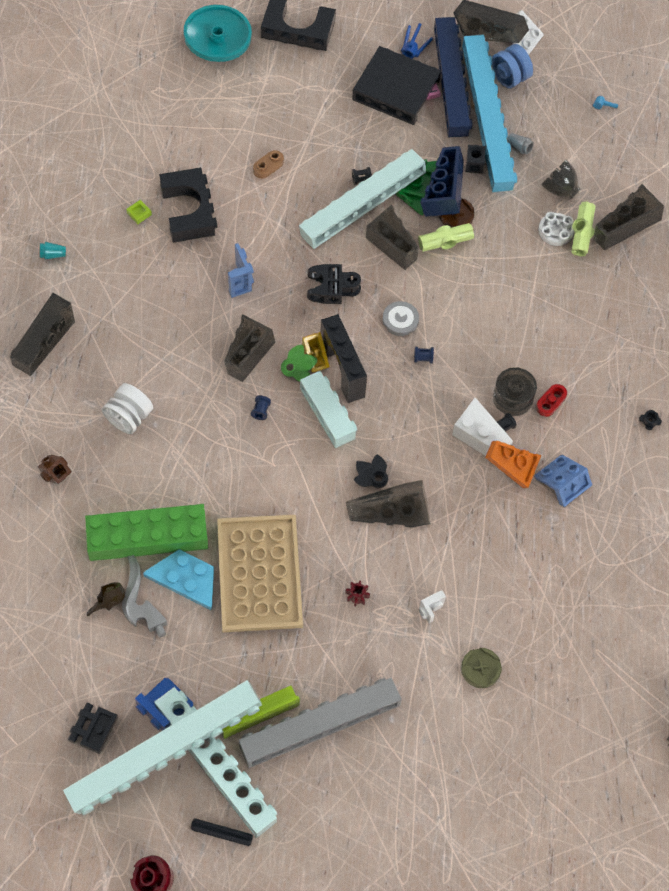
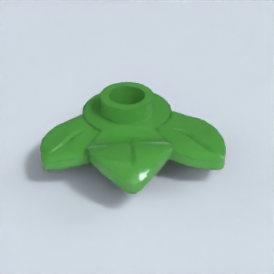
[281,345,317,382]

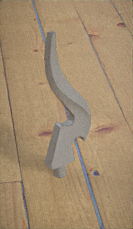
[122,555,167,638]

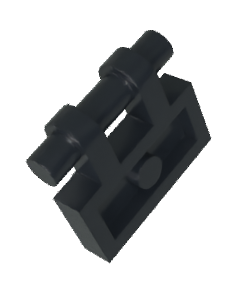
[68,703,118,754]

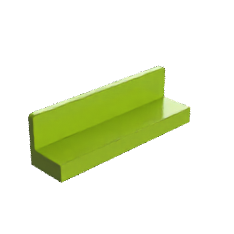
[222,685,300,739]

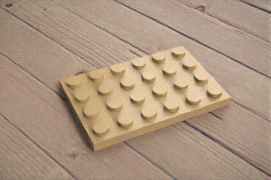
[217,515,303,633]

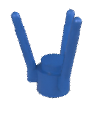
[401,23,433,59]

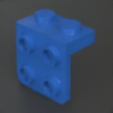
[135,678,193,731]

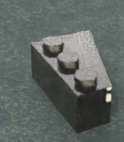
[224,314,275,382]

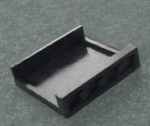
[352,46,441,125]

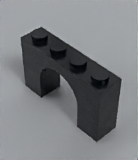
[261,0,336,51]
[159,167,218,243]
[320,314,367,403]

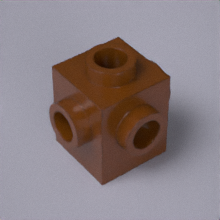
[38,454,72,484]

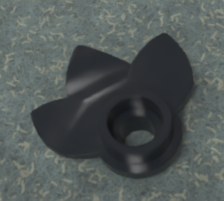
[354,454,388,488]

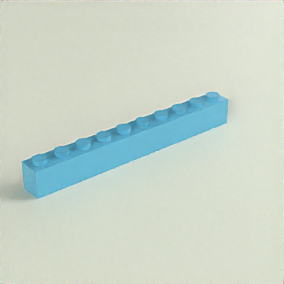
[462,35,517,192]

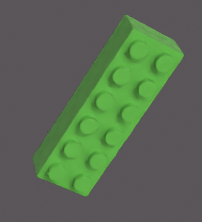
[85,504,208,561]

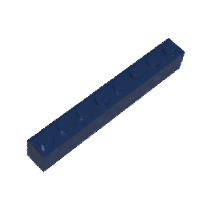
[434,17,473,138]

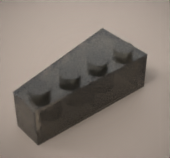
[453,0,529,43]

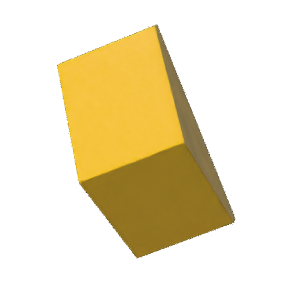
[302,332,330,373]

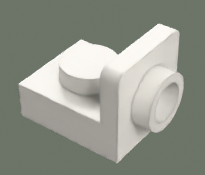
[419,590,446,623]

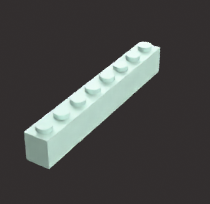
[299,149,426,249]

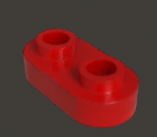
[536,384,567,417]

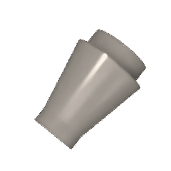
[507,133,534,154]

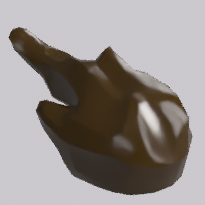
[87,582,125,616]

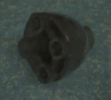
[541,159,581,199]

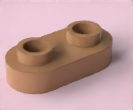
[253,150,284,178]

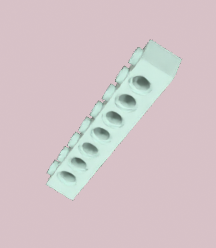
[154,687,277,838]

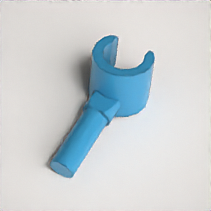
[593,96,618,109]

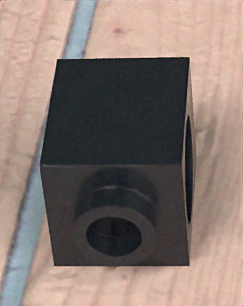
[465,145,486,174]

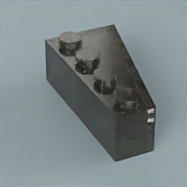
[594,184,664,250]
[10,293,75,376]

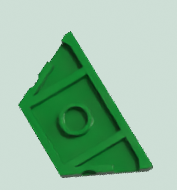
[395,158,438,216]

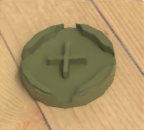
[461,648,502,688]

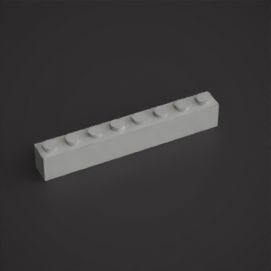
[239,678,402,768]

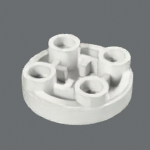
[538,212,574,246]

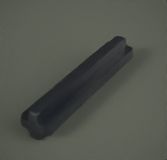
[191,818,253,846]

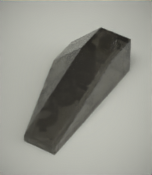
[346,480,430,528]

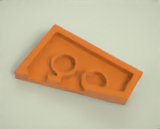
[485,441,542,488]

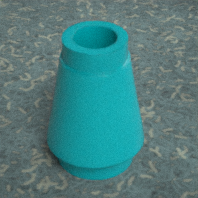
[40,242,66,260]

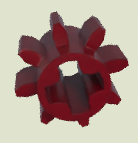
[345,580,370,607]

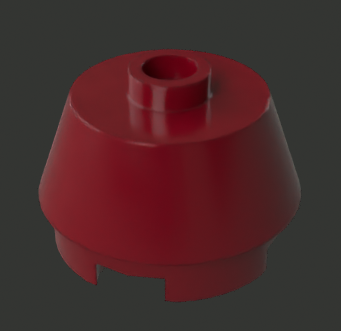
[130,855,174,891]

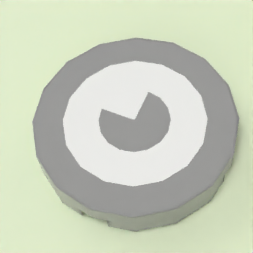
[383,301,419,336]

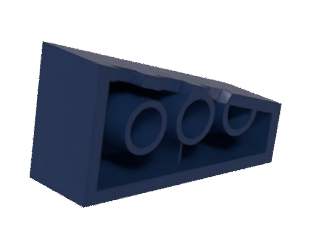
[420,146,464,217]

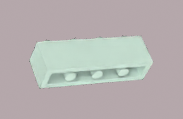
[300,371,357,448]

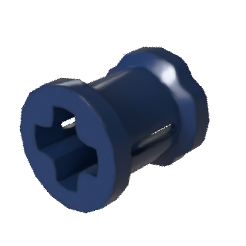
[414,346,434,364]
[250,395,271,420]

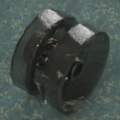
[493,367,537,416]

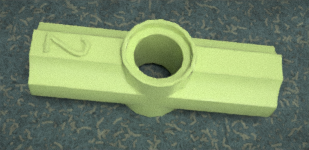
[571,201,596,257]
[418,223,474,252]

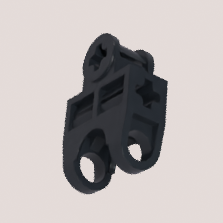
[307,264,361,304]

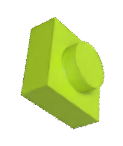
[126,200,152,224]

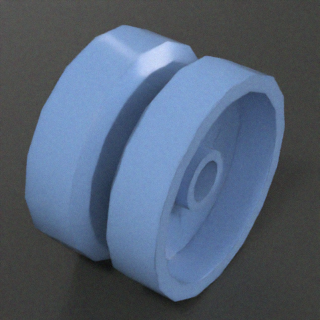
[492,44,533,89]

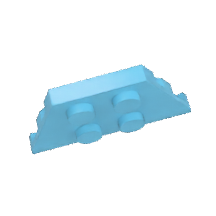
[143,549,214,610]

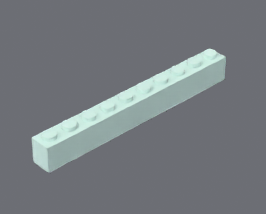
[63,680,262,815]

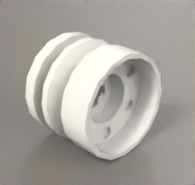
[102,383,153,434]

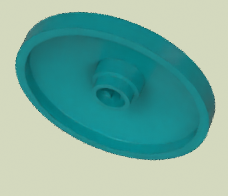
[184,5,252,62]

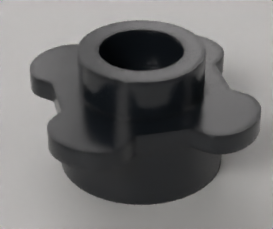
[639,410,662,430]

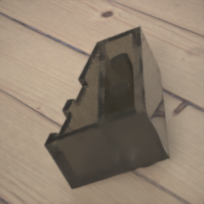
[366,205,419,270]

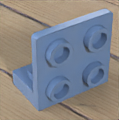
[228,243,254,298]
[535,455,592,507]

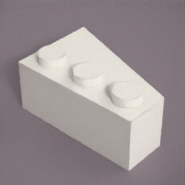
[452,398,513,456]

